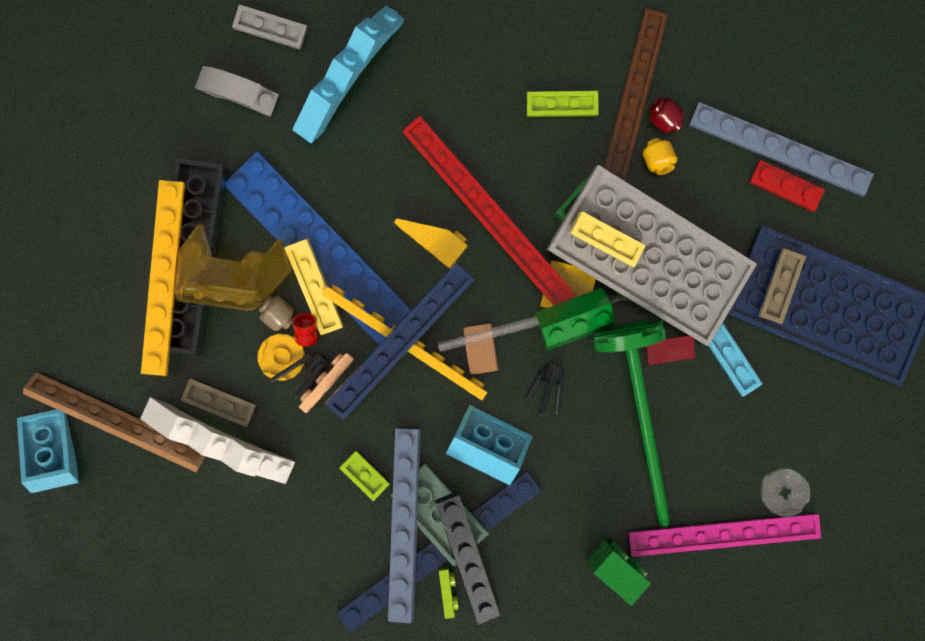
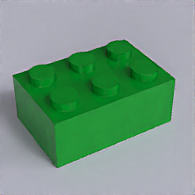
[587,540,651,606]

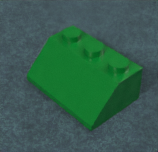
[535,288,616,351]

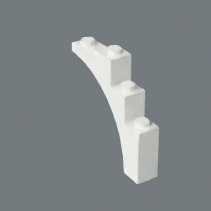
[140,397,295,484]

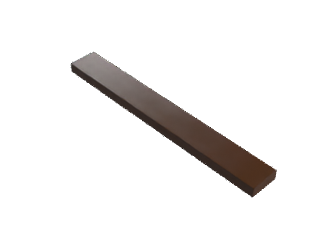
[604,8,668,181]

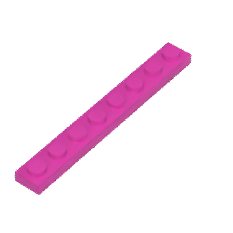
[628,513,821,557]

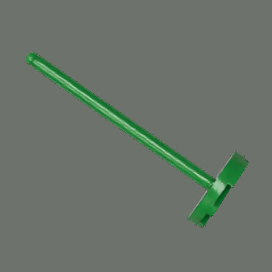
[593,321,671,528]

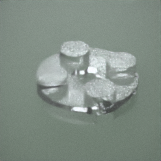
[761,468,810,517]

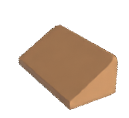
[463,324,499,375]

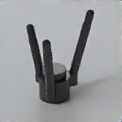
[268,352,328,399]
[524,363,565,417]

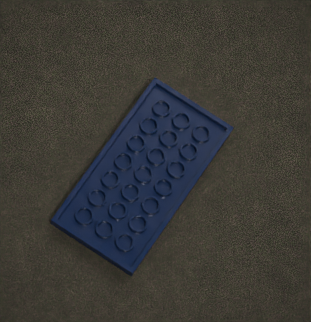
[727,226,925,387]

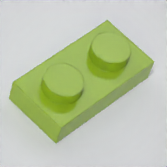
[340,450,390,501]
[439,566,459,619]

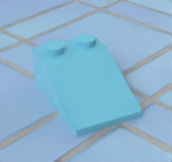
[17,409,79,493]

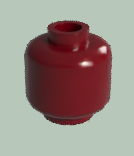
[649,98,684,133]

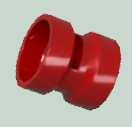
[293,313,318,346]

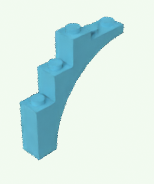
[292,6,405,144]

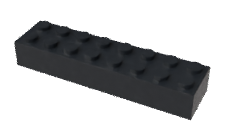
[170,158,228,355]

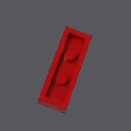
[749,160,825,212]

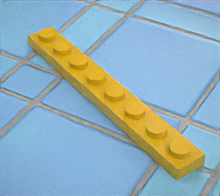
[141,180,185,376]
[321,284,487,400]

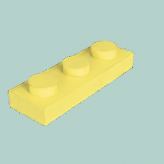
[569,211,646,267]

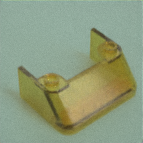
[174,224,292,311]

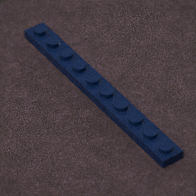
[337,471,541,632]

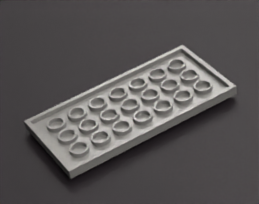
[547,165,757,346]

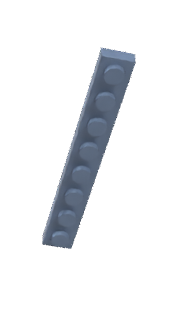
[689,102,874,196]
[388,429,421,623]

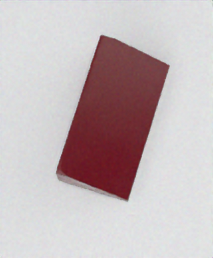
[645,335,695,365]

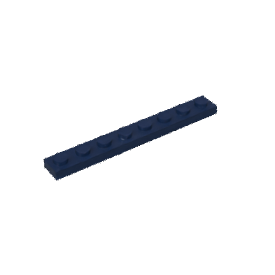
[325,262,474,420]

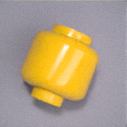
[642,138,677,175]

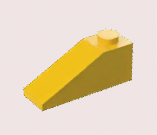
[394,219,468,268]

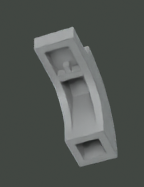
[195,66,279,116]

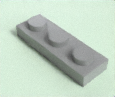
[232,4,308,50]

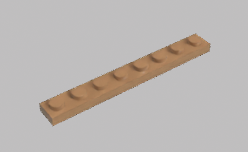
[23,372,206,472]

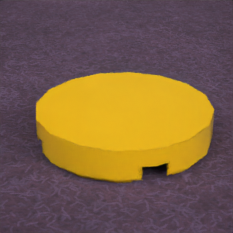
[257,334,305,381]

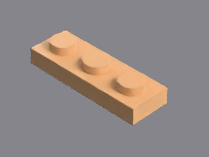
[299,353,355,413]

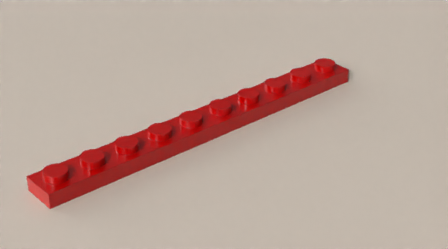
[402,116,576,306]

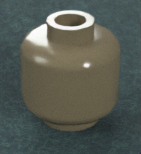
[258,296,294,331]

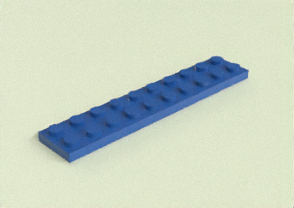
[225,152,411,344]

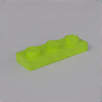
[527,91,598,117]

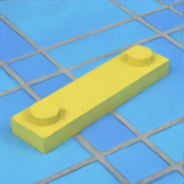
[285,238,344,335]

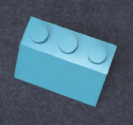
[446,405,533,485]

